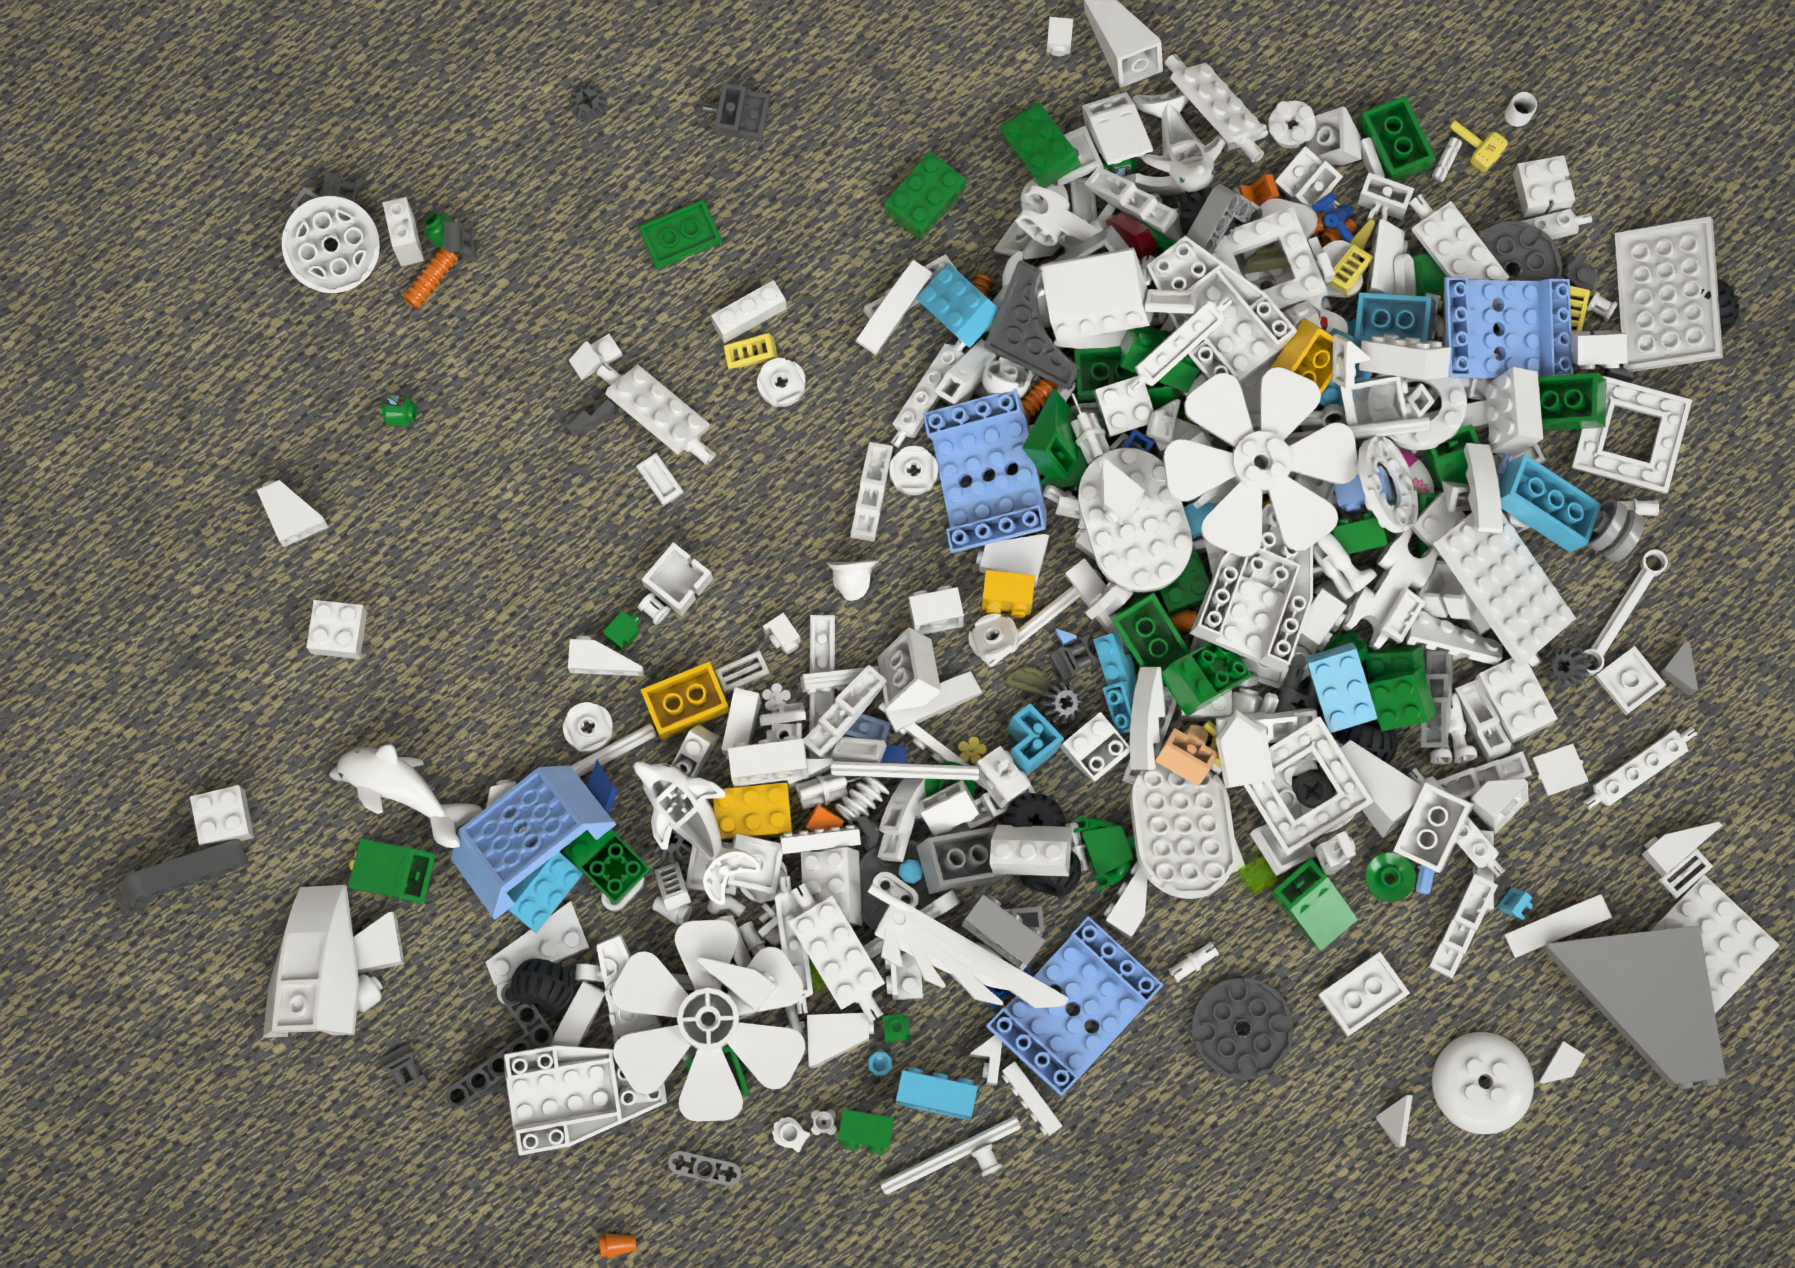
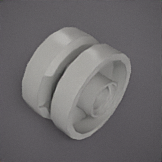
[1587,498,1645,562]

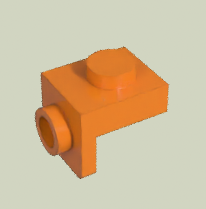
[1238,174,1279,207]

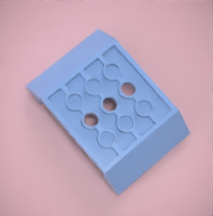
[1444,277,1573,379]
[923,388,1047,553]
[451,765,616,919]
[986,916,1163,1097]

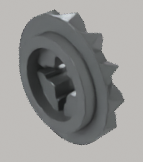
[569,83,607,121]
[1292,772,1332,809]

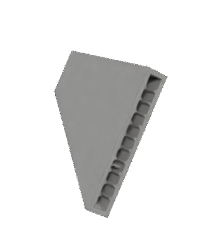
[1544,925,1726,1089]

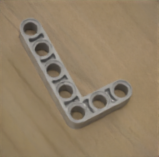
[1186,184,1263,255]

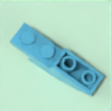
[1093,632,1137,735]

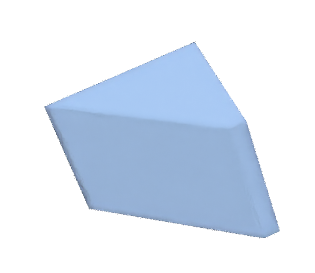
[1055,628,1077,647]

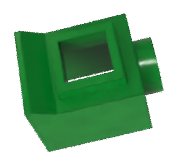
[603,610,641,653]
[882,1013,911,1044]

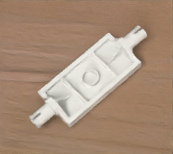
[1165,54,1264,162]
[1409,194,1509,312]
[597,362,716,465]
[789,883,885,1023]

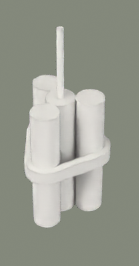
[1070,393,1111,465]
[795,774,863,810]

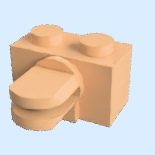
[1155,725,1218,786]

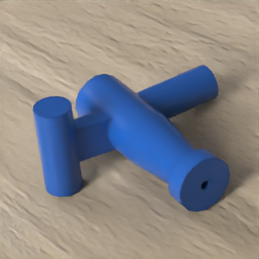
[1312,192,1354,242]

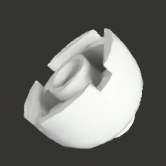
[983,357,1032,398]

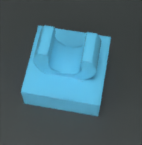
[1497,887,1533,920]

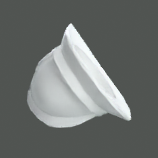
[826,560,879,601]

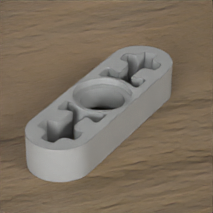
[668,1151,742,1186]

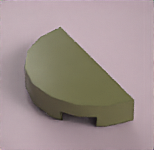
[1246,247,1289,274]
[1004,667,1050,698]

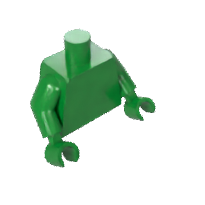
[1071,815,1135,892]

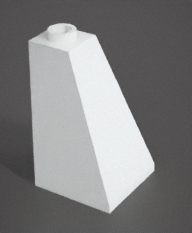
[1084,0,1163,88]
[1338,740,1423,838]

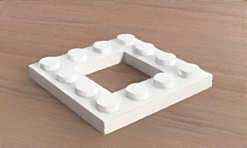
[1212,207,1328,312]
[1571,375,1692,494]
[1244,717,1374,856]

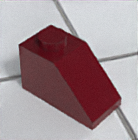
[1105,212,1159,260]

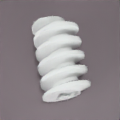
[835,776,890,825]

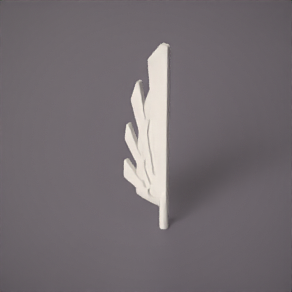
[868,883,1068,1009]

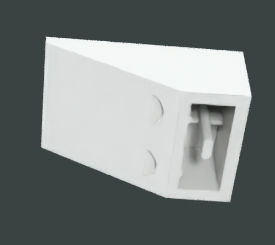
[1082,92,1153,165]

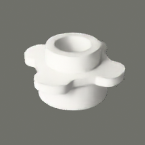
[811,1109,837,1135]

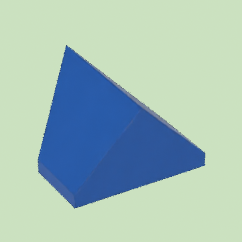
[587,760,618,815]

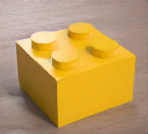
[982,570,1035,618]

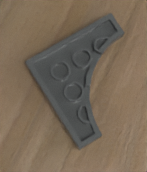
[984,260,1081,390]

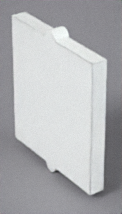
[1532,744,1589,796]

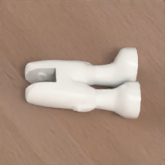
[1313,533,1377,601]
[1430,693,1477,765]

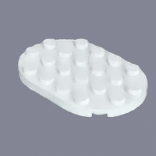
[1078,448,1192,592]
[1130,762,1236,899]

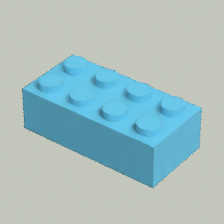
[1499,454,1602,553]

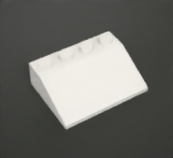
[1041,247,1154,342]

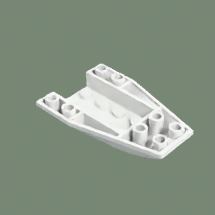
[1147,236,1297,383]
[263,885,359,1037]
[504,1045,667,1156]

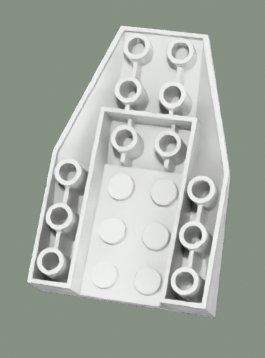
[1190,503,1313,672]

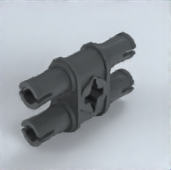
[1275,665,1320,714]

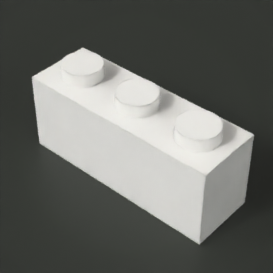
[711,280,787,344]

